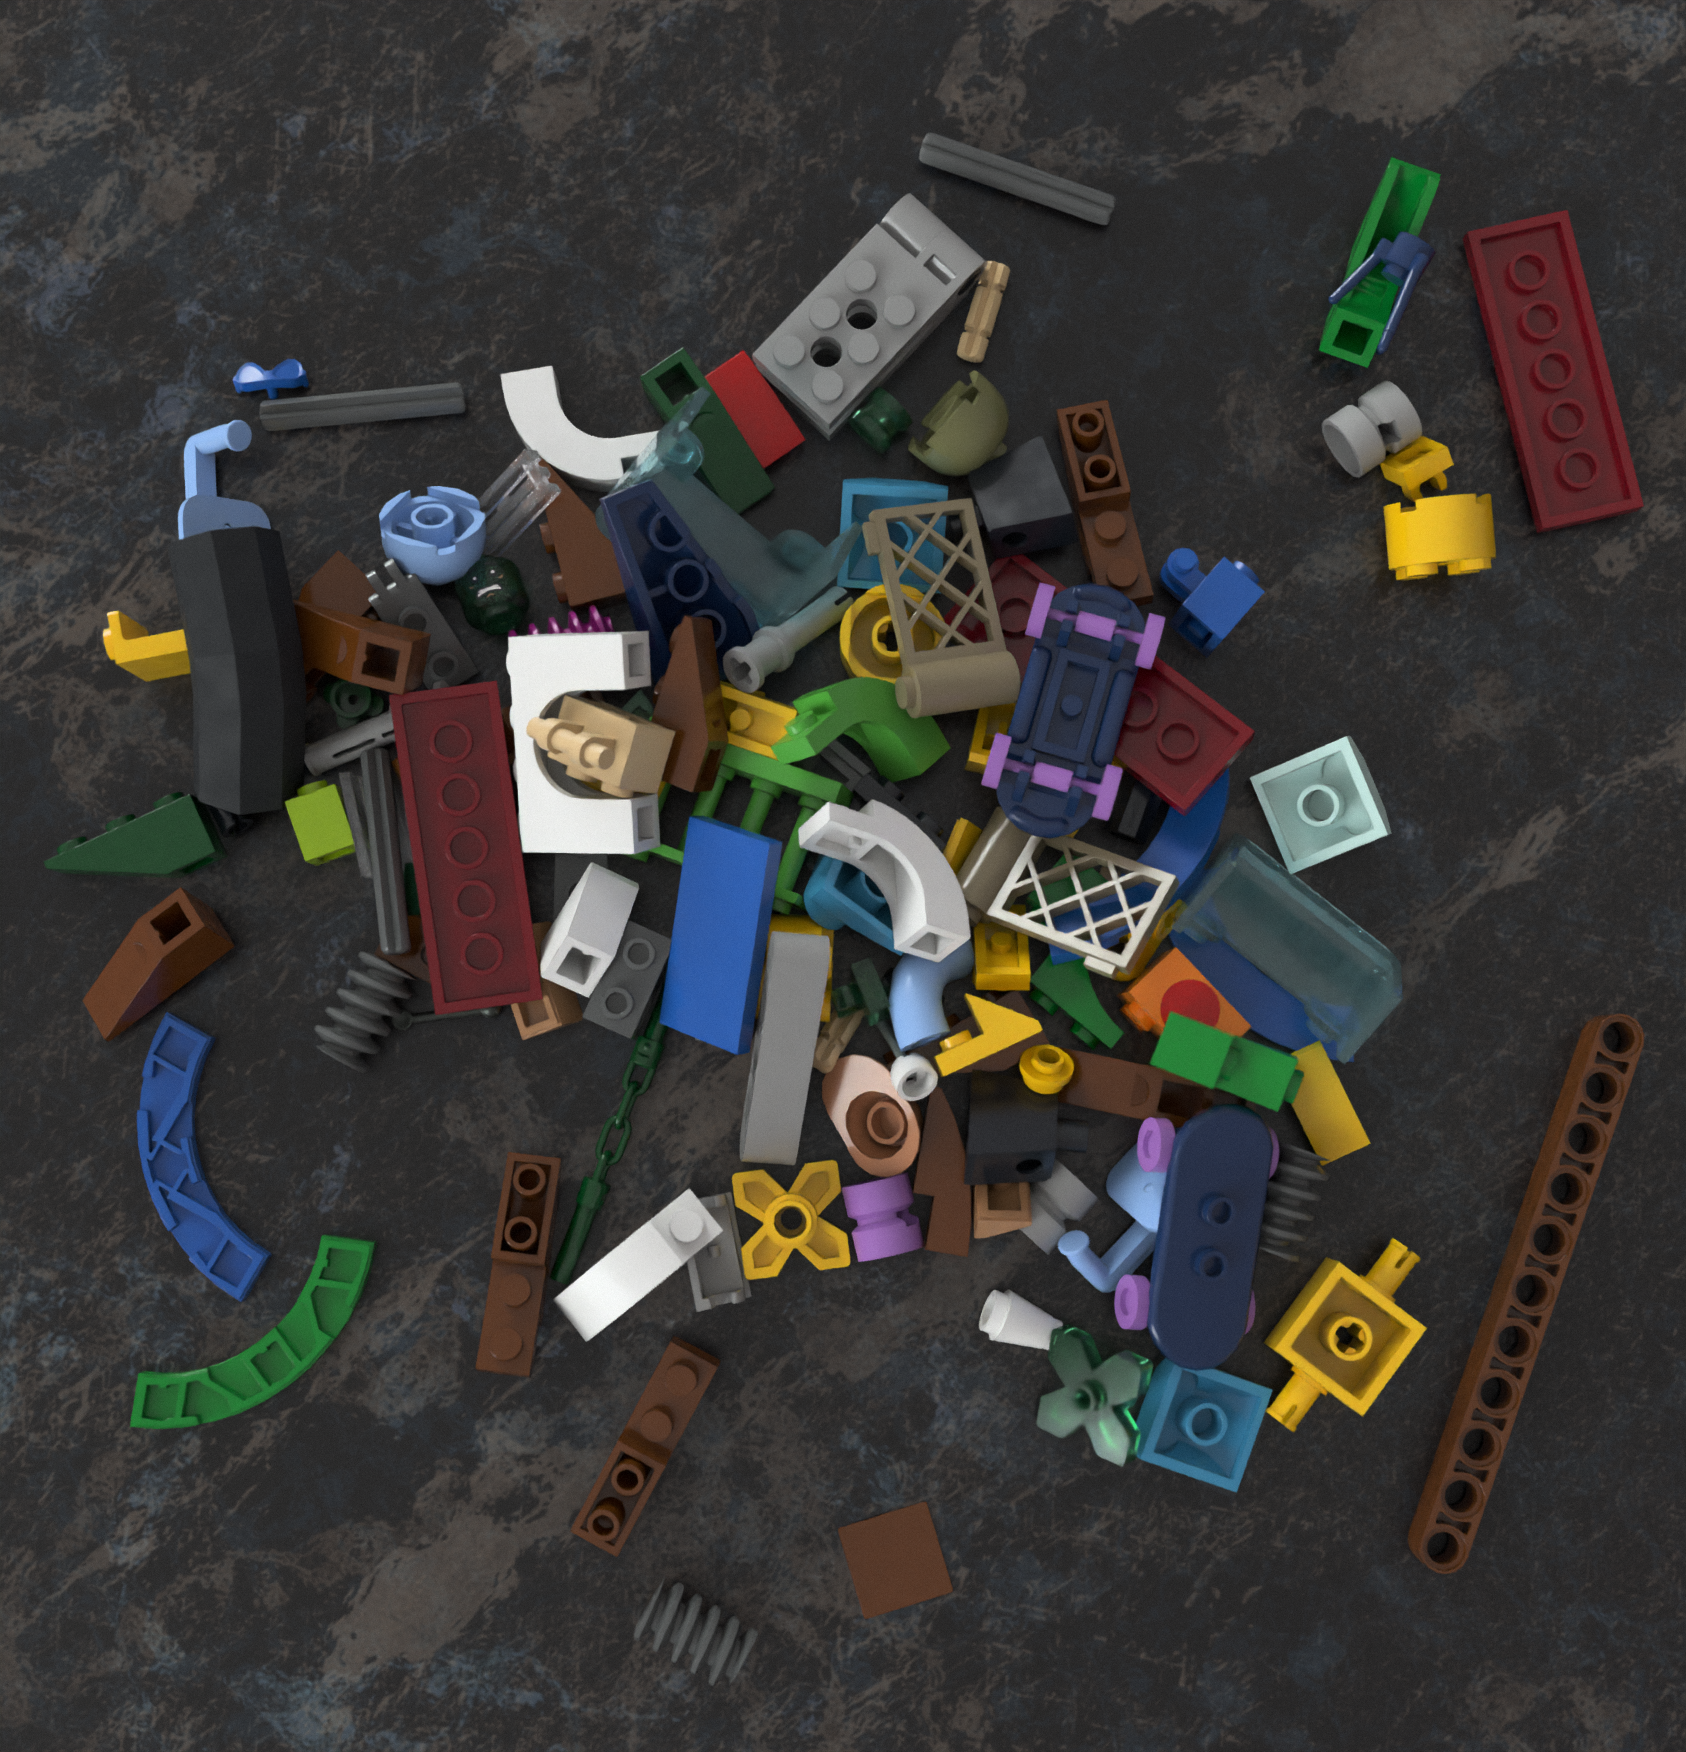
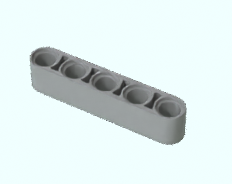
[739,931,830,1165]

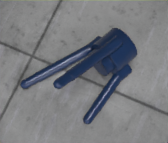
[1328,232,1436,355]

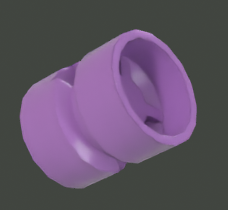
[841,1172,925,1262]

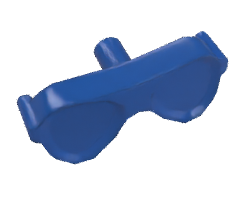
[233,359,309,399]

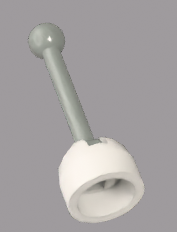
[865,1002,938,1101]

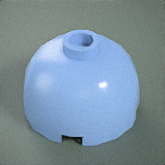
[379,486,486,585]

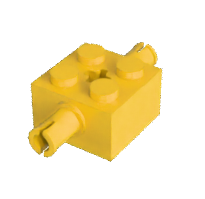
[1263,1238,1427,1433]

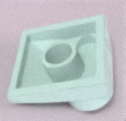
[1250,736,1392,874]

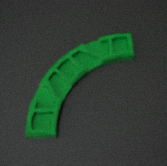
[130,1234,378,1429]

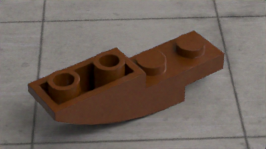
[1056,400,1154,606]
[1056,1046,1256,1128]
[475,1152,562,1378]
[570,1335,721,1557]

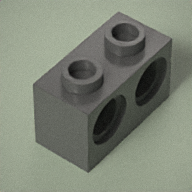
[582,920,671,1040]

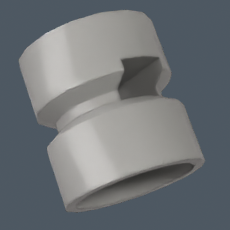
[1322,381,1422,478]
[1020,1159,1099,1255]

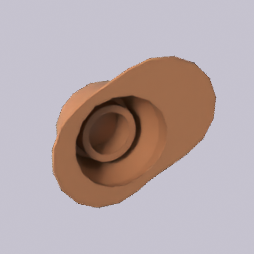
[822,1054,923,1178]

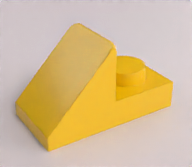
[720,681,799,761]
[972,905,1031,991]
[933,993,1043,1077]

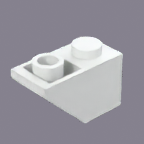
[540,862,639,998]

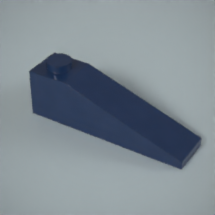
[600,479,760,686]

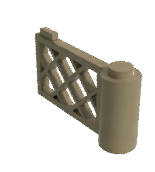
[862,498,1020,718]
[956,807,1180,979]

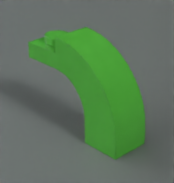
[771,677,951,783]

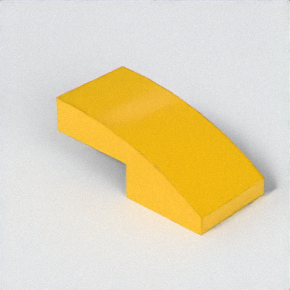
[1291,1040,1371,1166]

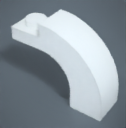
[500,366,676,492]
[798,799,971,963]
[553,1189,723,1342]

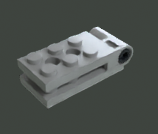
[752,193,988,441]

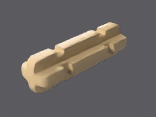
[957,261,1010,363]
[812,981,875,1073]

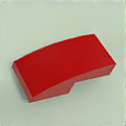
[704,350,806,469]

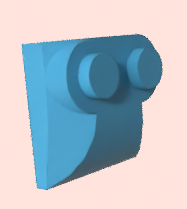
[837,478,948,593]
[803,854,904,955]
[1133,1358,1273,1493]

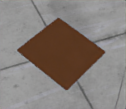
[838,1501,953,1619]

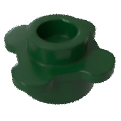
[323,678,385,729]

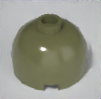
[908,371,1009,477]

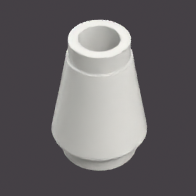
[979,1289,1063,1351]

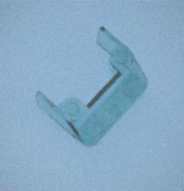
[595,387,862,629]
[1171,833,1403,1064]

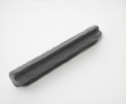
[919,132,1116,225]
[259,382,466,431]
[360,748,411,955]

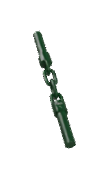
[549,978,668,1285]

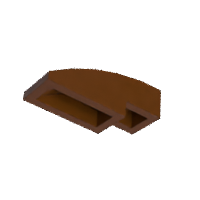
[912,1087,971,1257]

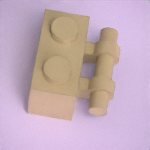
[526,695,675,799]

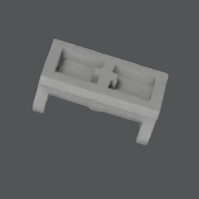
[687,1192,752,1312]

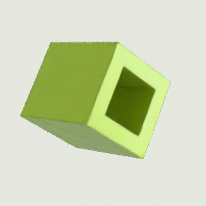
[285,780,366,866]

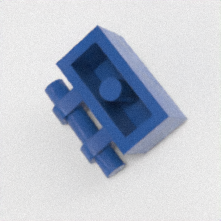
[1159,548,1265,658]

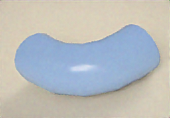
[888,940,974,1051]

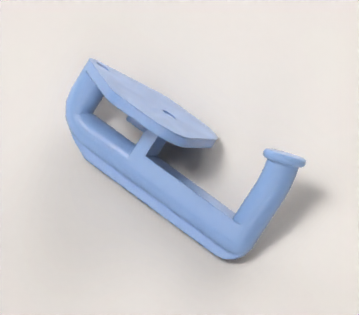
[178,420,271,540]
[1058,1143,1166,1293]

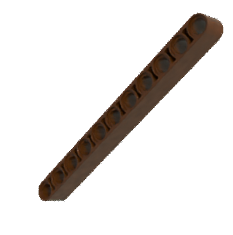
[1408,1014,1645,1574]

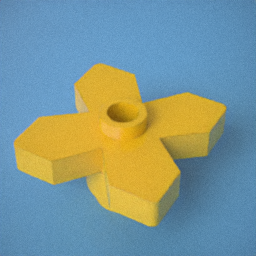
[732,1159,851,1280]

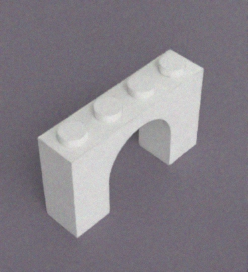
[506,631,660,854]

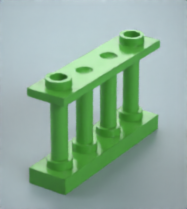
[623,716,854,915]

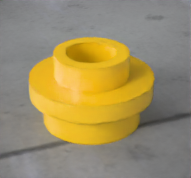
[1019,1045,1074,1094]

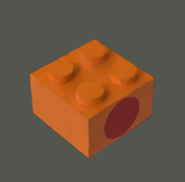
[1117,947,1252,1040]

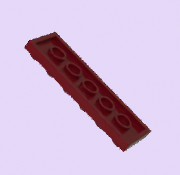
[1462,210,1644,533]
[943,554,1255,817]
[389,681,543,1015]

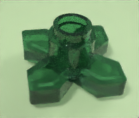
[1036,1324,1153,1466]

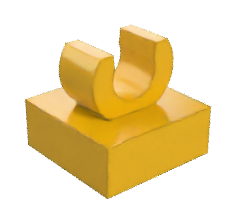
[1380,436,1454,502]

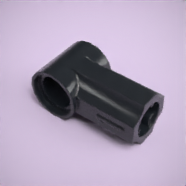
[1101,769,1162,845]

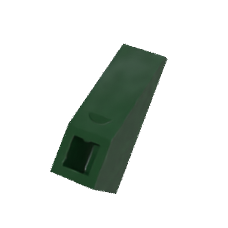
[640,347,775,518]
[44,792,228,878]

